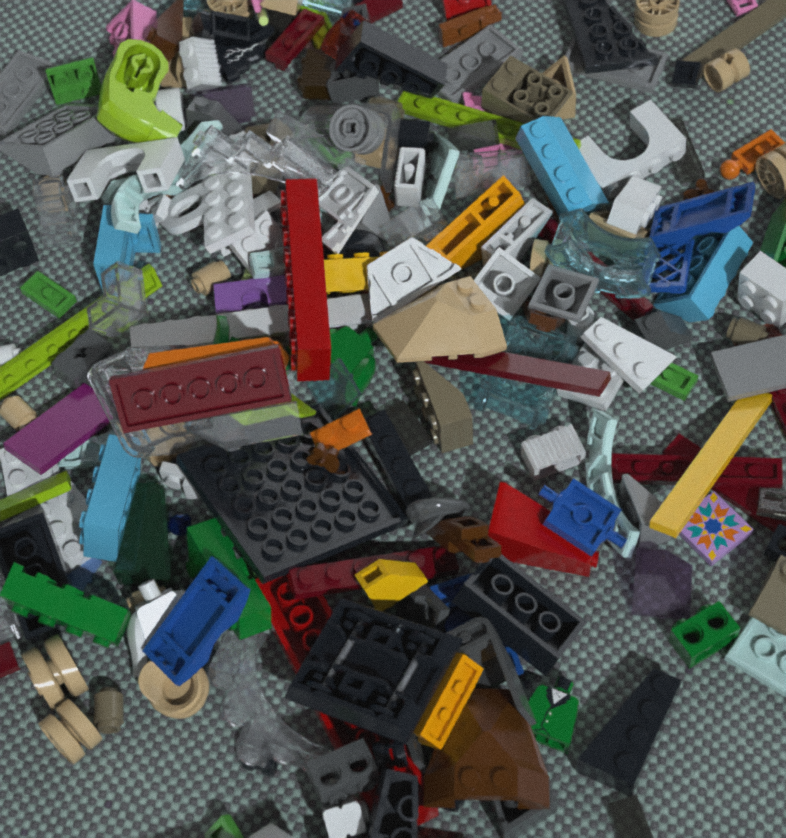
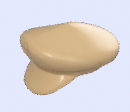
[138,661,209,719]

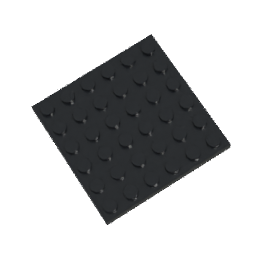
[176,403,408,584]

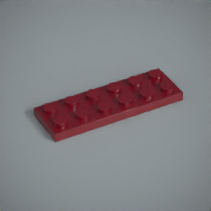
[108,344,292,434]

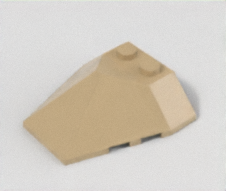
[373,276,507,363]

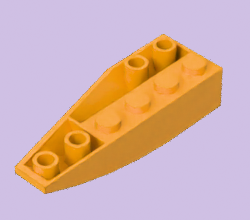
[426,175,525,273]

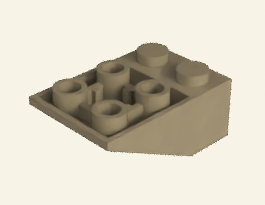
[481,55,573,124]
[412,361,473,453]

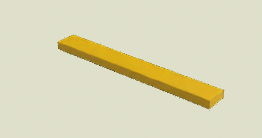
[650,393,772,538]

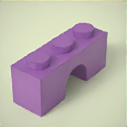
[213,275,287,314]

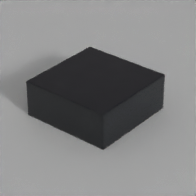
[671,60,702,89]

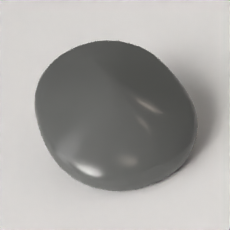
[405,497,470,538]

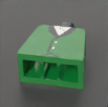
[528,677,579,754]

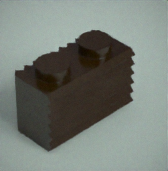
[297,49,335,101]

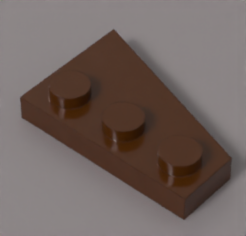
[522,296,567,332]

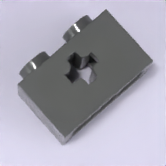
[52,328,116,390]

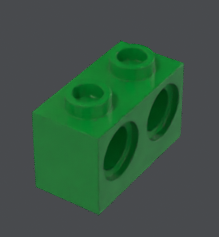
[669,601,740,669]

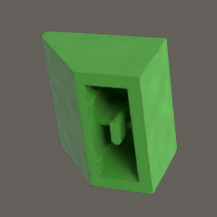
[45,57,101,105]

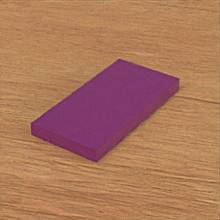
[3,383,118,475]

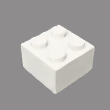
[737,251,786,329]

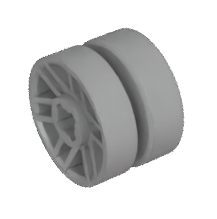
[329,104,385,155]

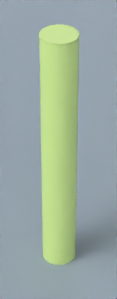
[257,8,268,26]

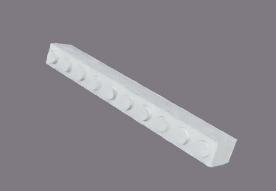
[130,293,375,367]

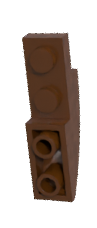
[426,516,501,563]

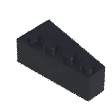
[335,20,447,99]
[576,668,682,797]
[365,767,419,838]

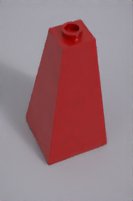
[488,482,600,577]

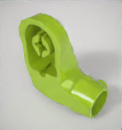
[96,39,183,143]

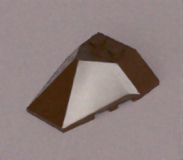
[424,689,550,809]

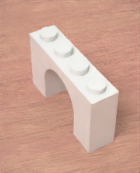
[579,99,686,200]
[67,137,185,202]

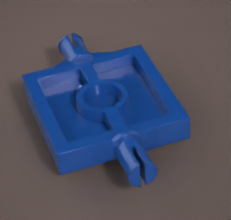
[538,478,628,557]

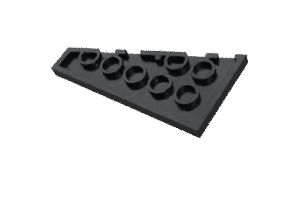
[562,0,658,74]

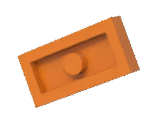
[310,408,372,451]

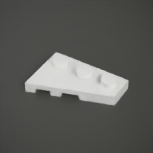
[581,317,677,394]

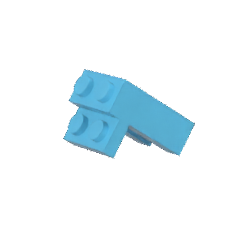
[93,205,161,294]

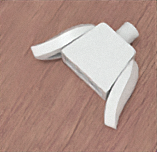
[127,579,224,678]

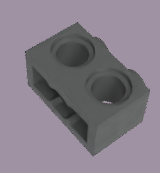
[306,738,380,808]

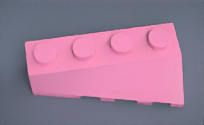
[106,0,156,57]

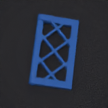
[639,238,695,294]

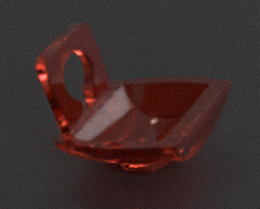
[320,9,371,61]

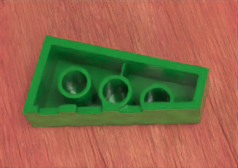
[186,518,271,640]
[0,563,132,649]

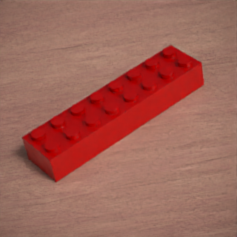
[280,178,331,381]

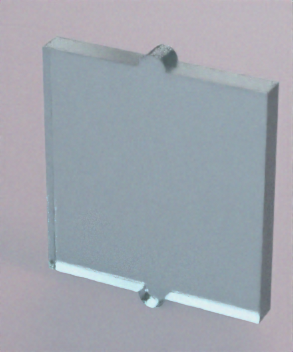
[310,358,362,421]

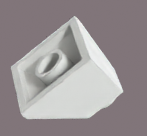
[474,247,542,321]

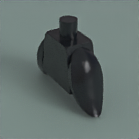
[191,9,275,47]

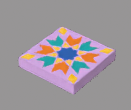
[679,491,754,566]

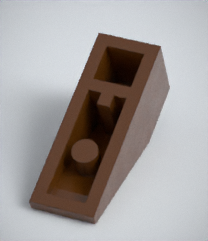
[143,0,184,62]

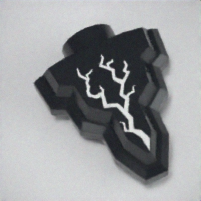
[215,44,268,84]

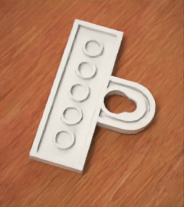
[160,130,255,254]

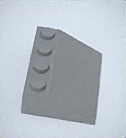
[0,103,117,177]

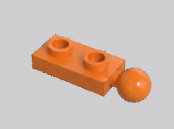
[720,129,785,180]

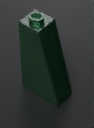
[114,482,175,591]

